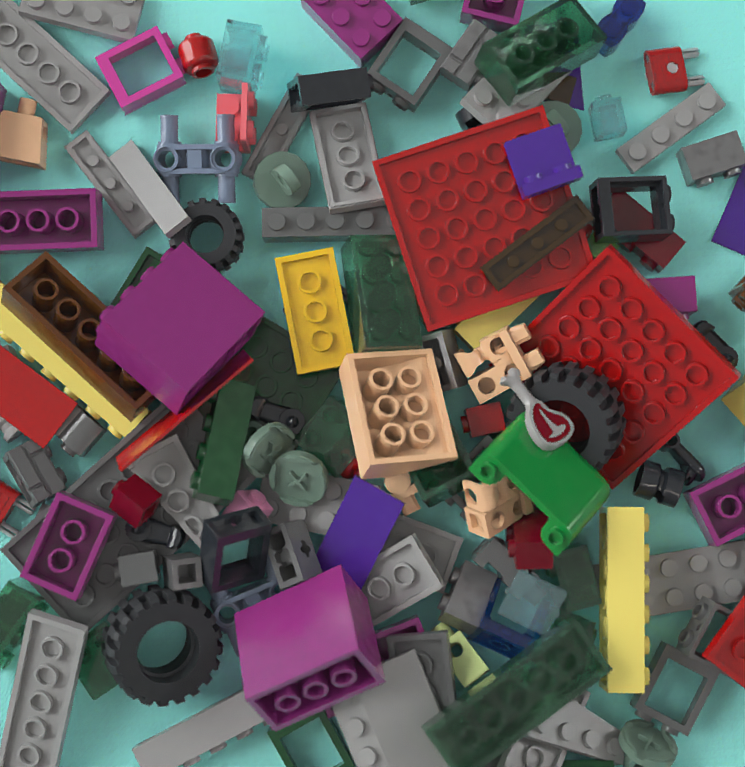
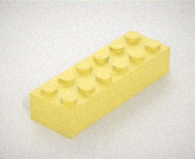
[599,507,650,693]

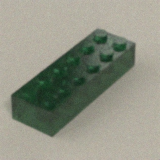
[420,616,613,767]

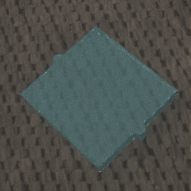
[498,569,568,637]

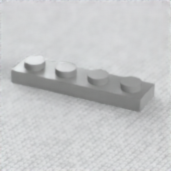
[615,82,726,174]

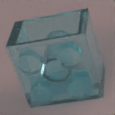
[216,19,270,95]

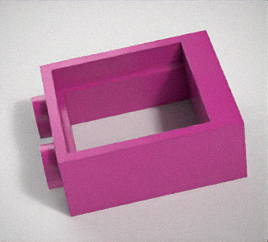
[95,26,187,115]

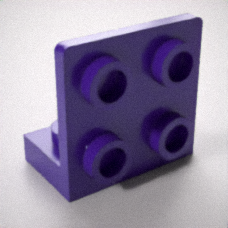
[504,124,584,201]

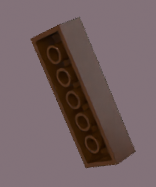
[0,251,156,422]

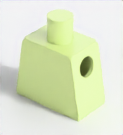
[431,622,490,688]

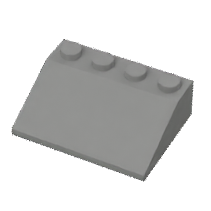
[332,648,463,767]

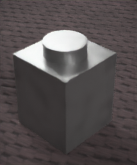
[162,552,203,591]

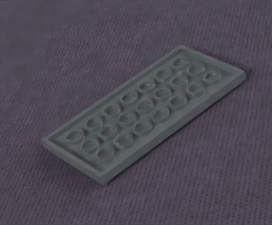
[0,403,257,630]

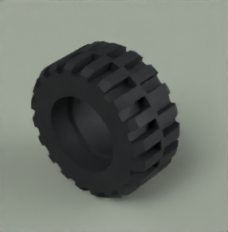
[505,361,626,472]
[101,584,223,707]

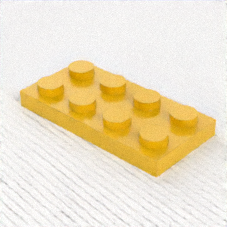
[275,247,354,375]

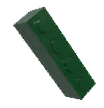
[189,380,257,507]

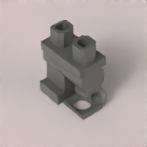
[471,536,547,606]

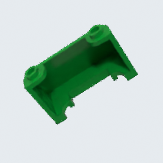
[468,412,610,556]

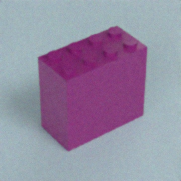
[95,242,265,415]
[234,564,386,732]

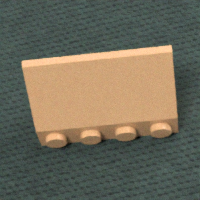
[338,348,458,480]

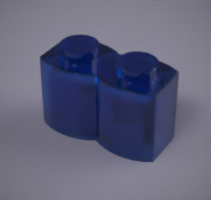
[589,0,646,57]

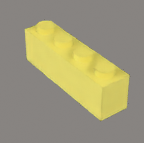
[454,295,540,351]

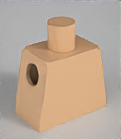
[0,97,48,170]

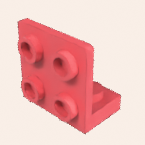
[216,82,257,154]

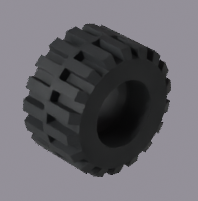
[169,198,245,273]

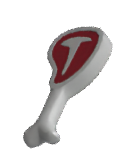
[499,368,574,451]

